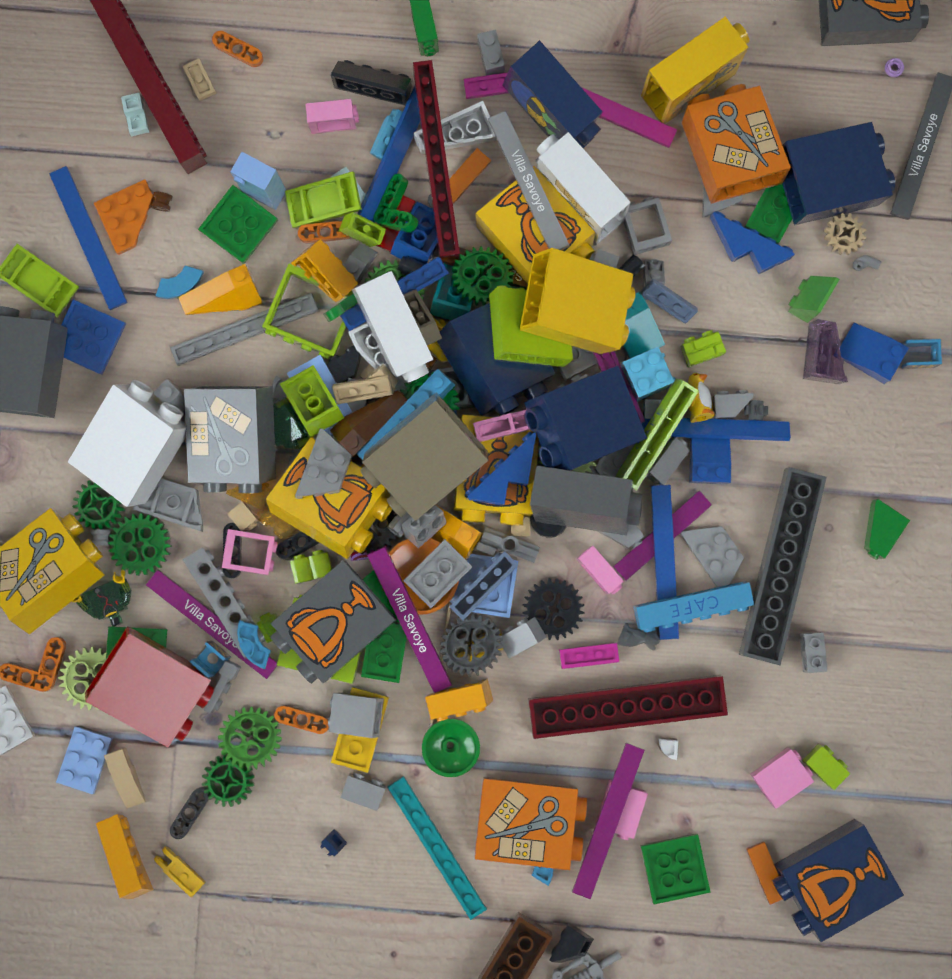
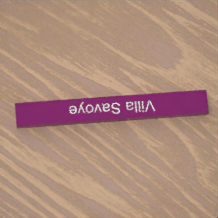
[367,546,452,693]
[146,570,277,679]

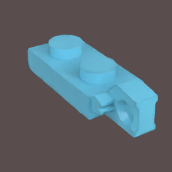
[370,109,403,160]

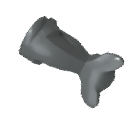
[617,623,660,651]

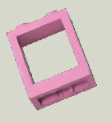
[305,99,359,134]
[221,529,277,575]
[576,546,624,594]

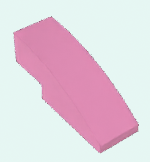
[473,410,530,442]

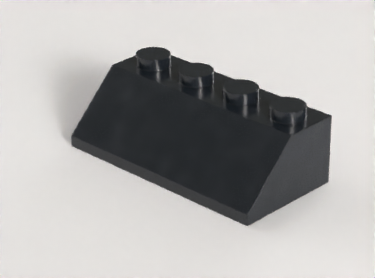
[331,60,412,106]

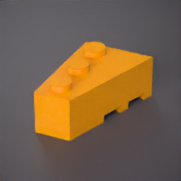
[291,239,358,302]
[425,678,493,721]

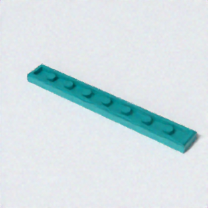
[387,776,487,920]

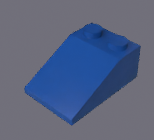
[390,201,438,264]
[835,323,909,384]
[689,438,731,484]

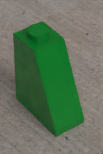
[864,499,910,560]

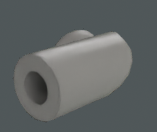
[852,255,881,271]

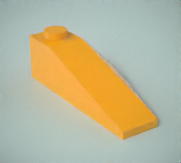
[178,264,263,315]
[431,504,483,561]

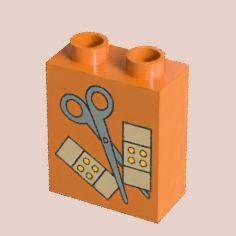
[682,84,791,204]
[475,777,587,870]

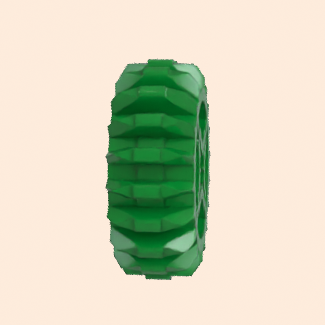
[72,480,125,530]
[202,754,255,807]

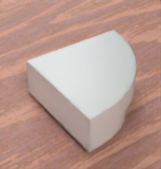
[658,738,678,760]

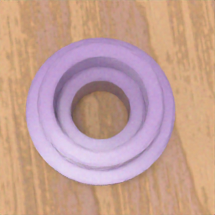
[885,58,904,77]

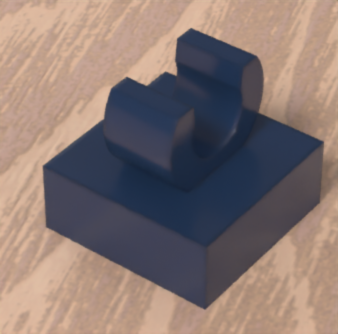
[320,829,347,857]

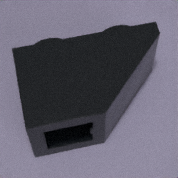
[326,345,362,384]
[549,925,594,963]

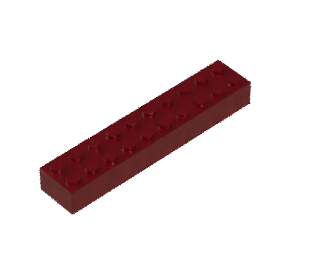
[90,0,207,174]
[528,675,728,739]

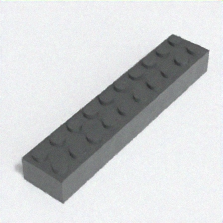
[739,467,827,666]

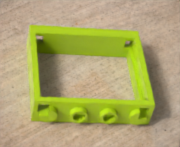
[262,263,356,359]

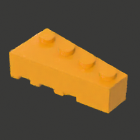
[96,814,154,899]

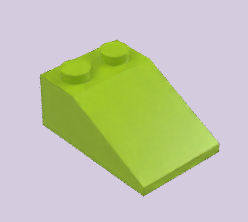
[280,365,344,437]

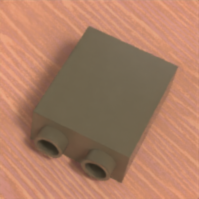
[360,392,489,521]

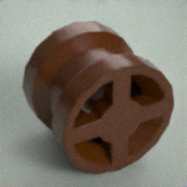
[151,191,173,212]

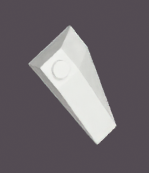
[348,323,411,393]

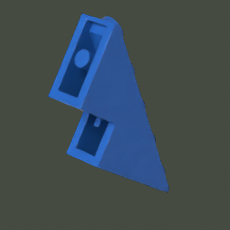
[710,211,795,274]
[465,431,536,506]

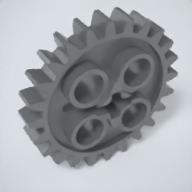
[440,614,503,677]

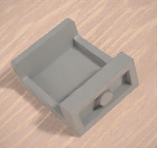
[328,693,383,738]

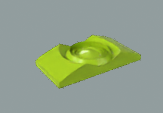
[285,171,362,228]
[0,244,79,318]

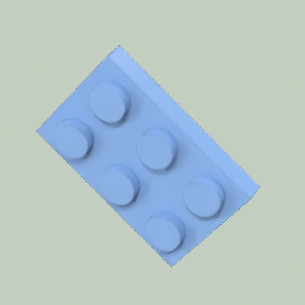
[56,726,113,794]

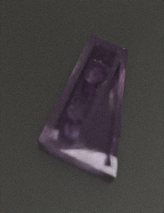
[803,319,848,385]

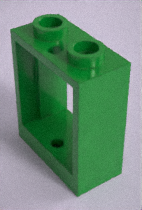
[410,0,439,57]

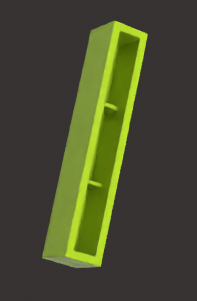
[615,378,699,490]

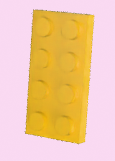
[331,687,389,773]

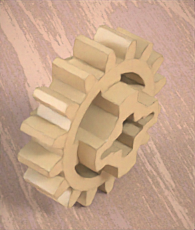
[824,213,867,255]

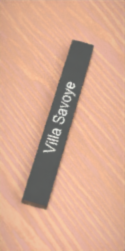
[890,72,952,220]

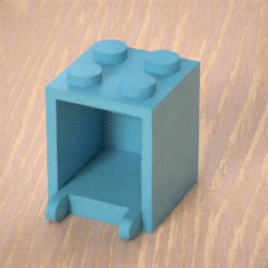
[621,347,675,402]

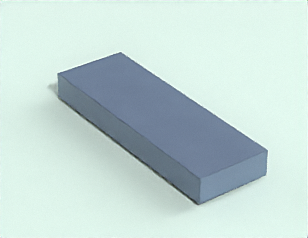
[641,278,698,324]

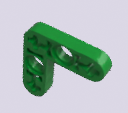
[374,173,418,232]
[323,294,358,322]

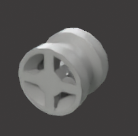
[91,530,111,546]

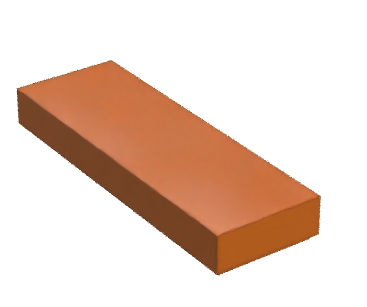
[449,148,491,203]
[746,841,783,905]

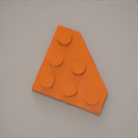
[94,179,154,255]

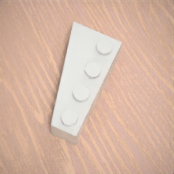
[413,101,497,154]

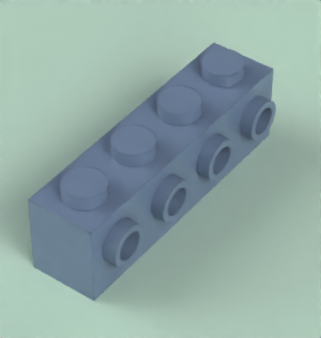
[449,551,518,620]

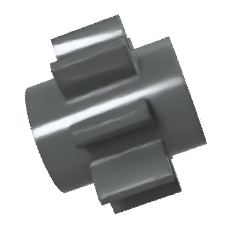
[744,400,768,421]

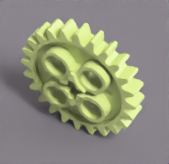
[58,647,106,710]

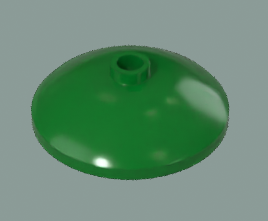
[422,718,480,777]

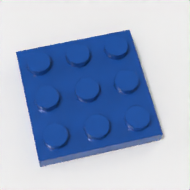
[61,299,126,375]

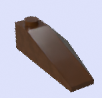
[330,390,407,458]

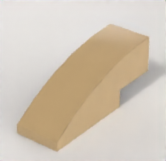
[104,747,146,808]

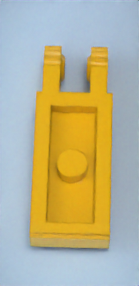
[154,846,206,898]

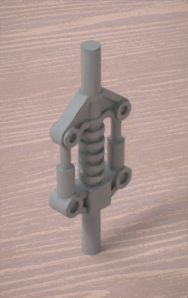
[552,951,622,979]

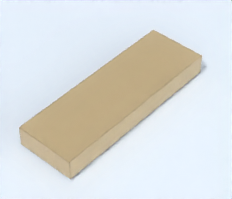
[332,374,394,404]

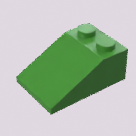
[788,276,840,323]

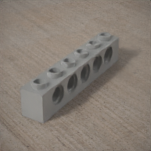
[183,547,266,659]

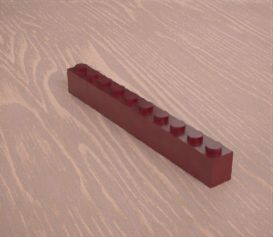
[413,60,460,259]

